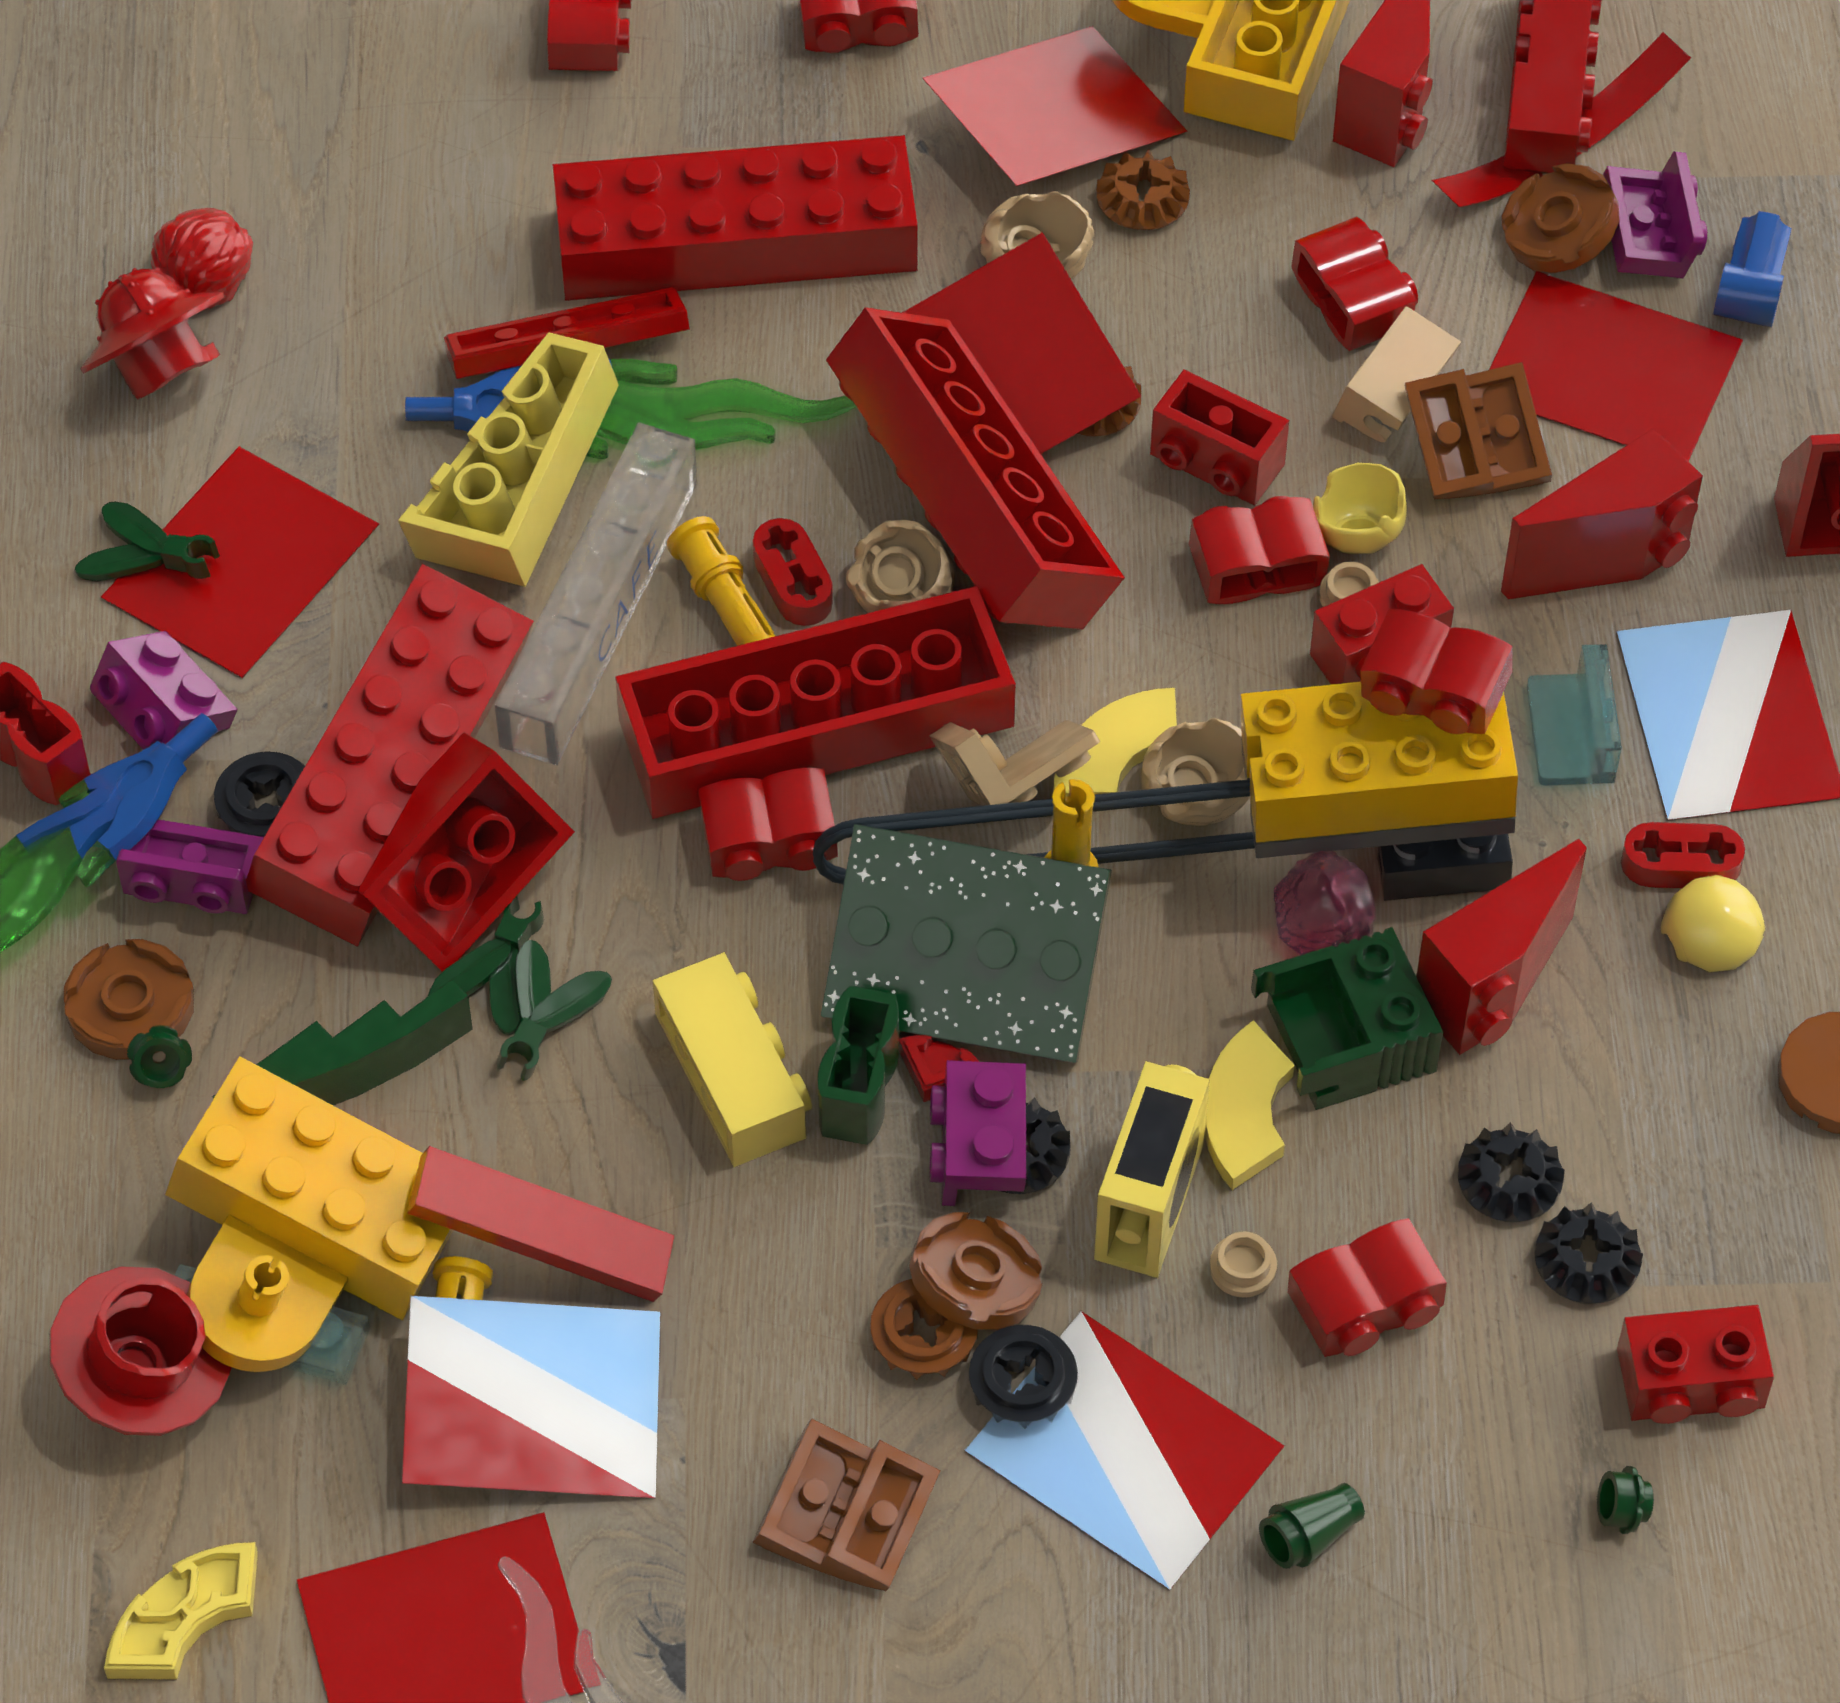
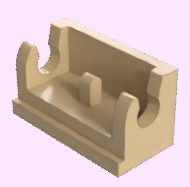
[1332,306,1461,442]

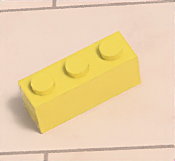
[653,952,812,1167]

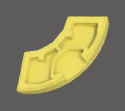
[1053,688,1177,797]
[1205,1020,1295,1190]
[104,1542,258,1679]

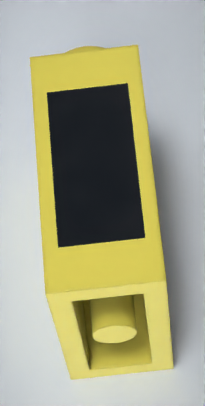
[1094,1061,1210,1278]

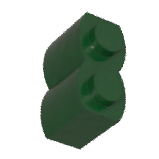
[818,986,899,1145]

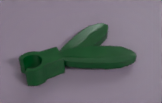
[75,502,220,581]
[428,896,544,1035]
[496,940,612,1081]

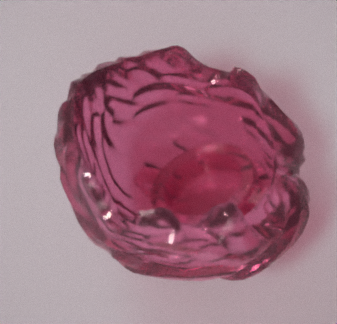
[1273,851,1376,955]

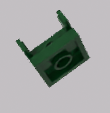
[1251,927,1443,1110]

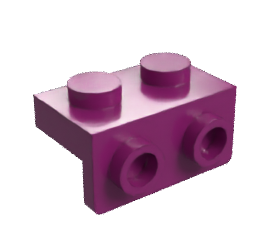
[1603,151,1708,278]
[90,631,238,750]
[116,819,264,914]
[929,1060,1026,1206]

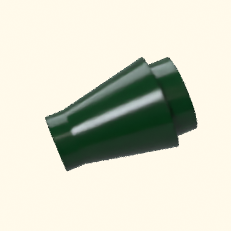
[1259,1483,1365,1569]

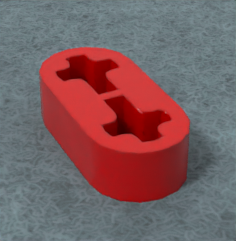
[753,518,833,626]
[1620,822,1745,888]

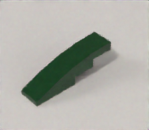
[212,979,473,1105]

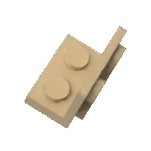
[929,720,1100,806]

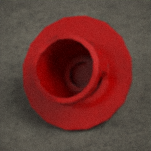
[80,267,226,399]
[49,1266,232,1436]

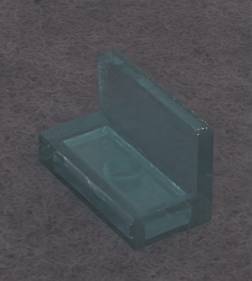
[1527,644,1622,786]

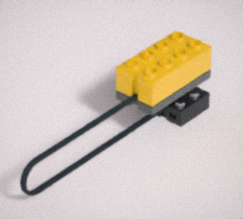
[813,682,1518,901]

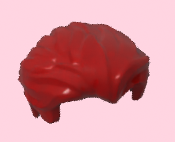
[151,208,253,312]

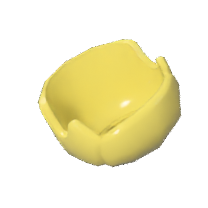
[1313,463,1407,554]
[1661,875,1765,972]

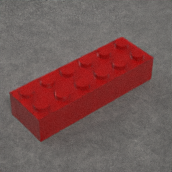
[553,135,918,301]
[826,307,1125,629]
[246,564,534,947]
[615,586,1016,819]

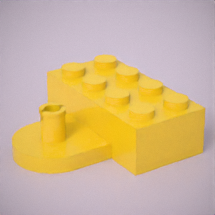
[1112,0,1350,141]
[165,1056,454,1372]

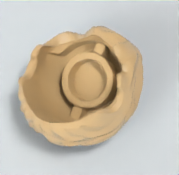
[981,191,1094,279]
[846,520,955,613]
[1141,718,1250,826]

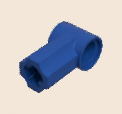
[1713,211,1792,328]

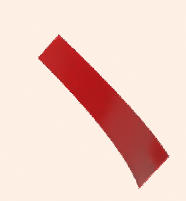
[1431,32,1691,207]

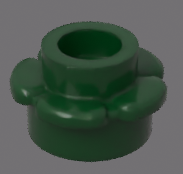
[127,1025,192,1088]
[1597,1466,1654,1534]

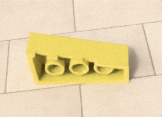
[398,332,619,587]

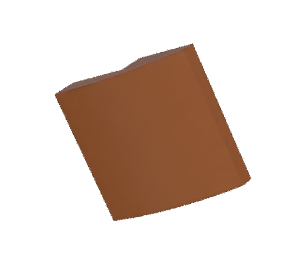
[1404,362,1552,499]
[752,1418,941,1591]

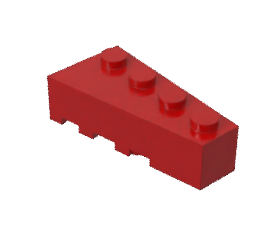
[1503,0,1602,173]

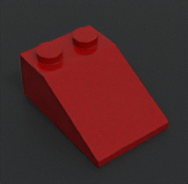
[1332,0,1433,167]
[1501,428,1703,599]
[1774,434,1840,557]
[358,732,575,972]
[1416,839,1587,1055]

